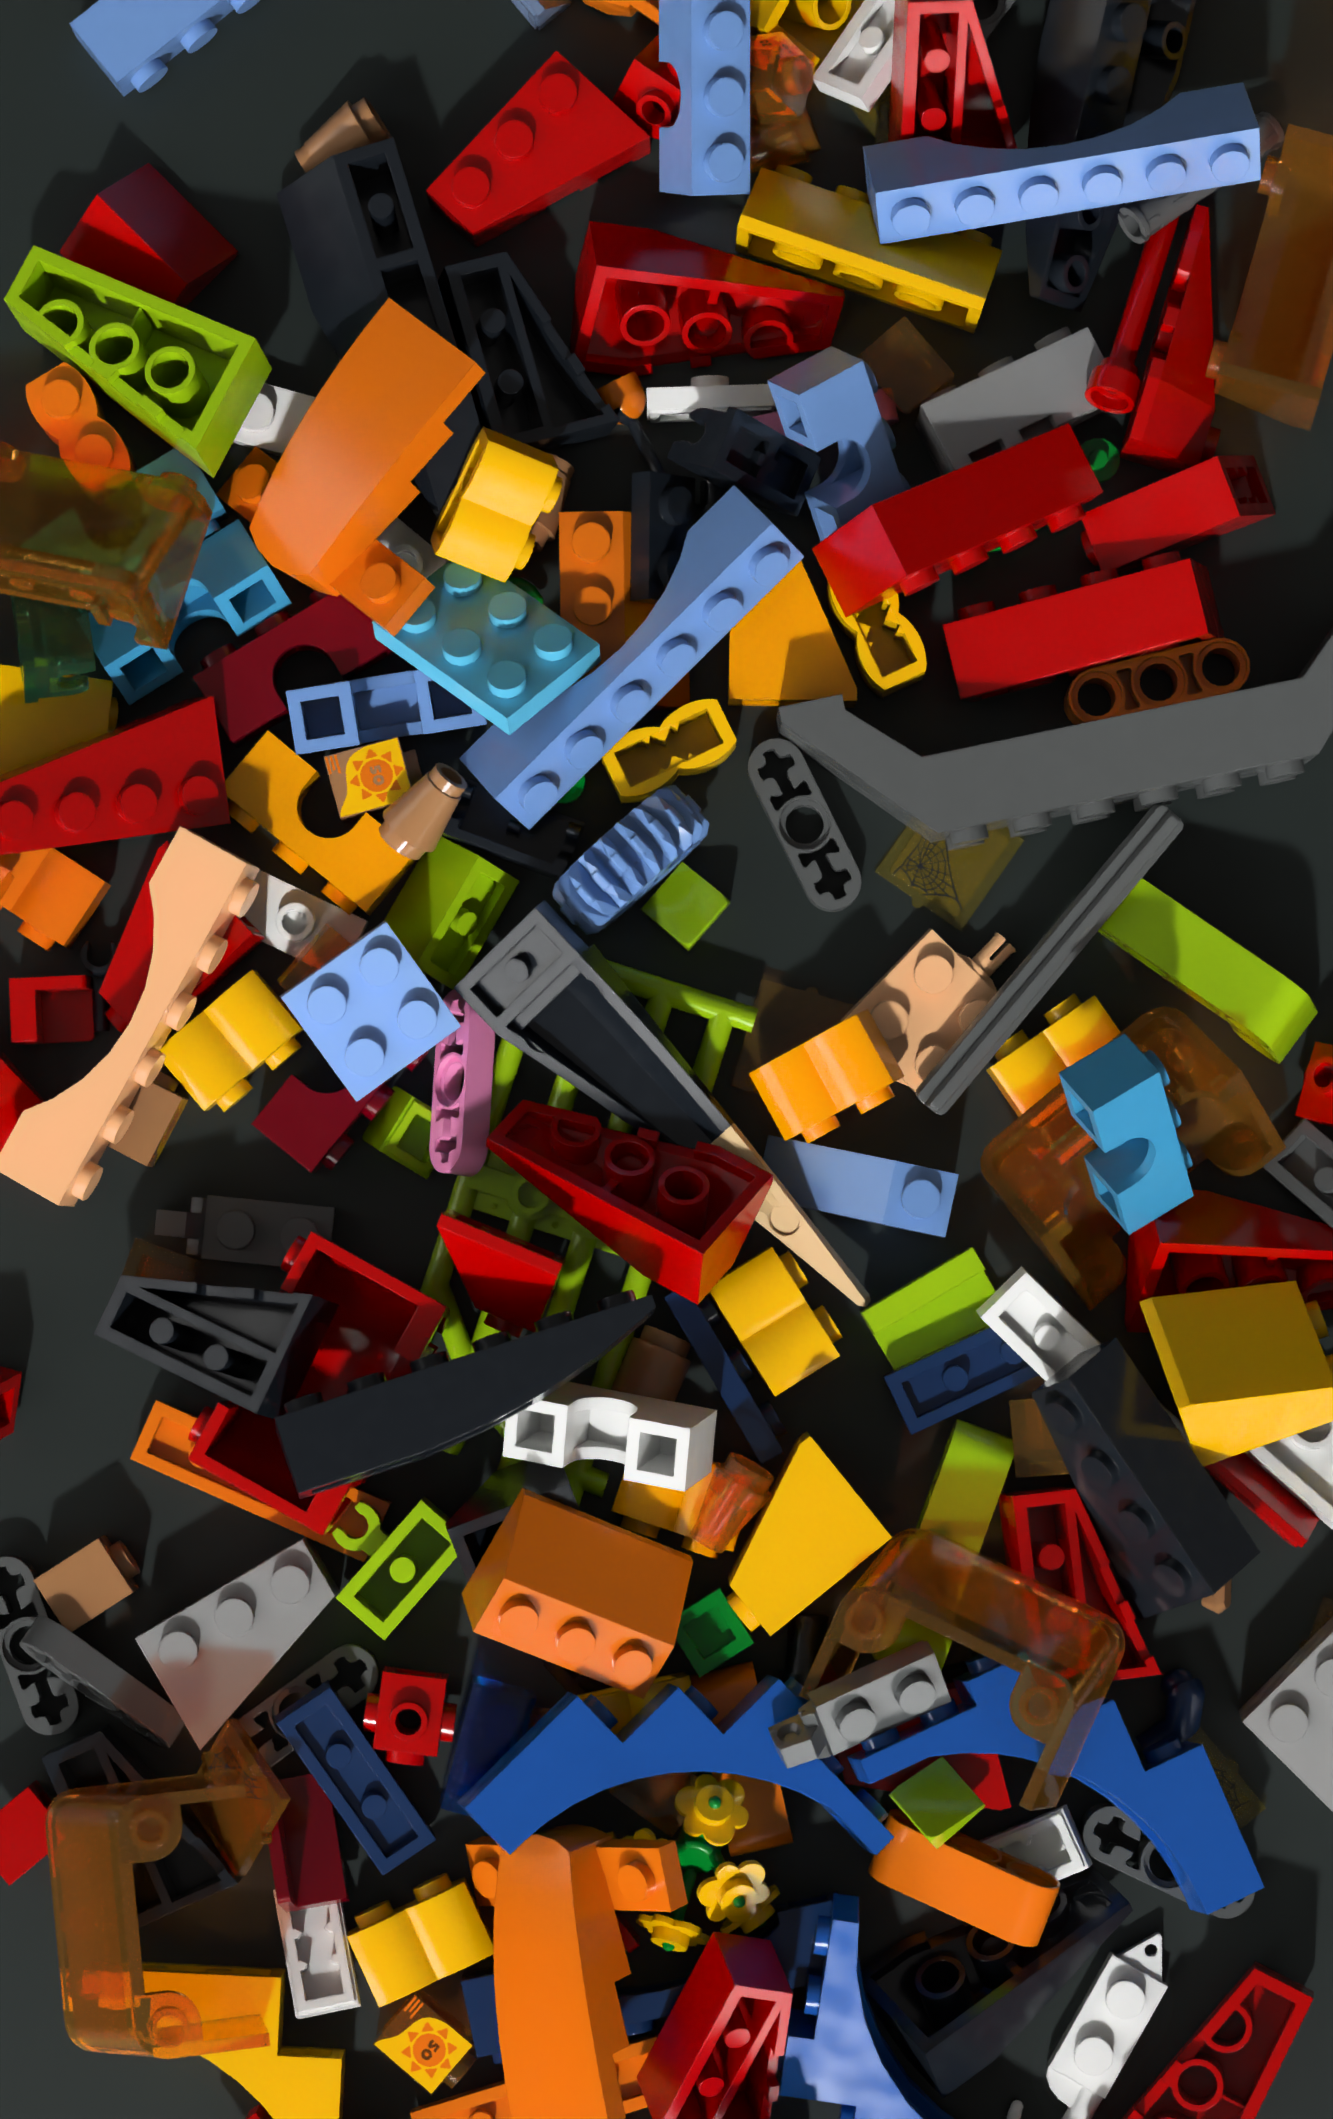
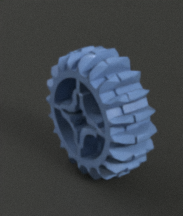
[552,785,709,935]

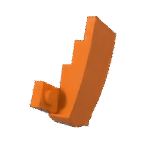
[216,298,485,637]
[465,1824,688,2119]

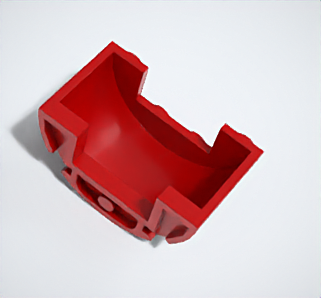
[188,1231,450,1536]

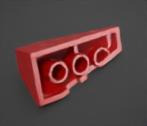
[1119,204,1221,474]
[570,221,845,376]
[486,1100,773,1305]
[1125,1190,1333,1333]

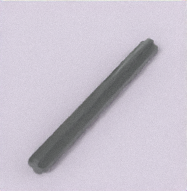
[915,803,1184,1115]

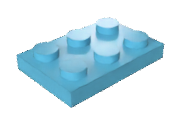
[372,561,601,735]

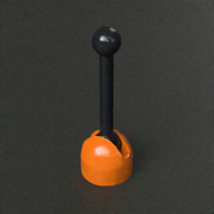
[596,371,665,473]

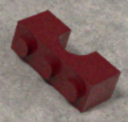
[193,590,395,749]
[251,1048,432,1173]

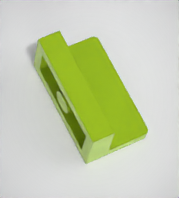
[384,836,520,990]
[860,1247,996,1370]

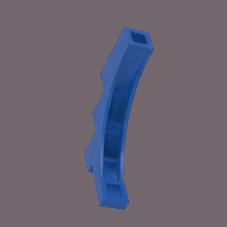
[847,1647,1265,1915]
[457,1674,894,1855]

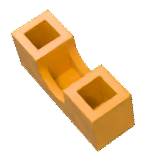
[225,730,416,916]

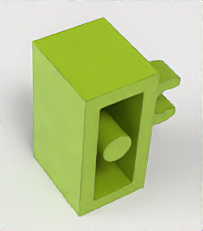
[332,1496,457,1640]

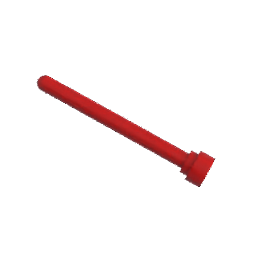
[1085,216,1180,414]

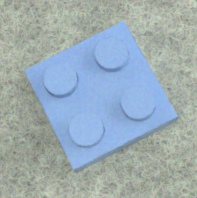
[280,921,461,1102]

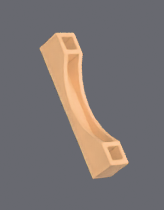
[0,826,260,1207]

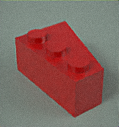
[888,0,1018,149]
[426,50,651,248]
[998,1486,1162,1690]
[637,1931,793,2119]

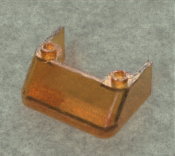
[1205,124,1333,431]
[799,1528,1125,1811]
[45,1769,270,2059]

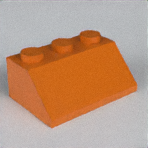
[559,511,690,710]
[462,1488,693,1699]

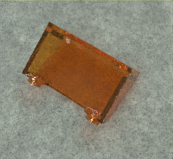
[0,441,213,650]
[980,1006,1286,1311]

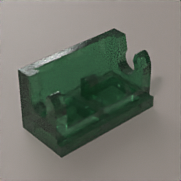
[8,553,96,703]

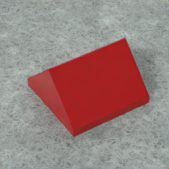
[59,163,239,308]

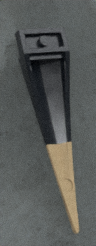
[454,900,871,1307]

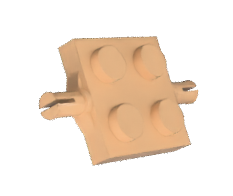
[841,929,1016,1093]

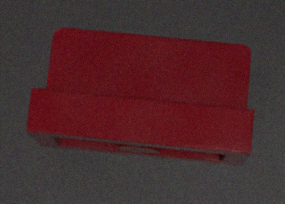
[258,1774,350,1913]

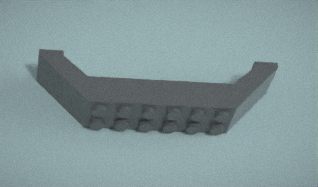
[776,626,1333,851]

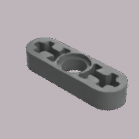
[747,738,862,912]
[0,1555,82,1735]
[19,1616,185,1749]
[216,1643,380,1779]
[1078,1802,1255,1919]

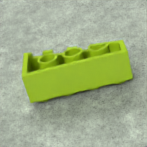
[4,245,272,478]

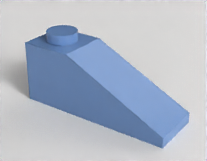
[763,1135,959,1238]

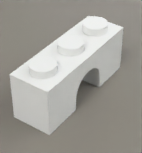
[503,1382,717,1492]

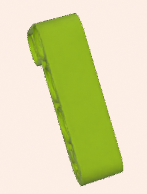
[1097,878,1318,1064]
[872,1419,1017,1671]

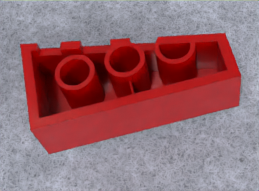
[812,423,1103,618]
[942,551,1225,702]
[0,695,231,855]
[1122,1961,1314,2119]

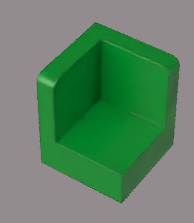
[676,1587,754,1677]

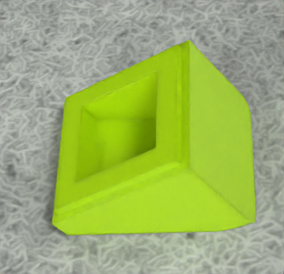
[641,862,731,952]
[362,1086,434,1179]
[888,1757,986,1849]

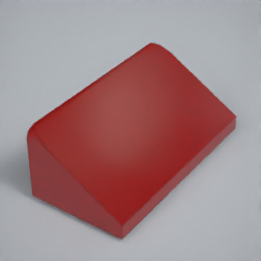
[1204,1453,1319,1548]

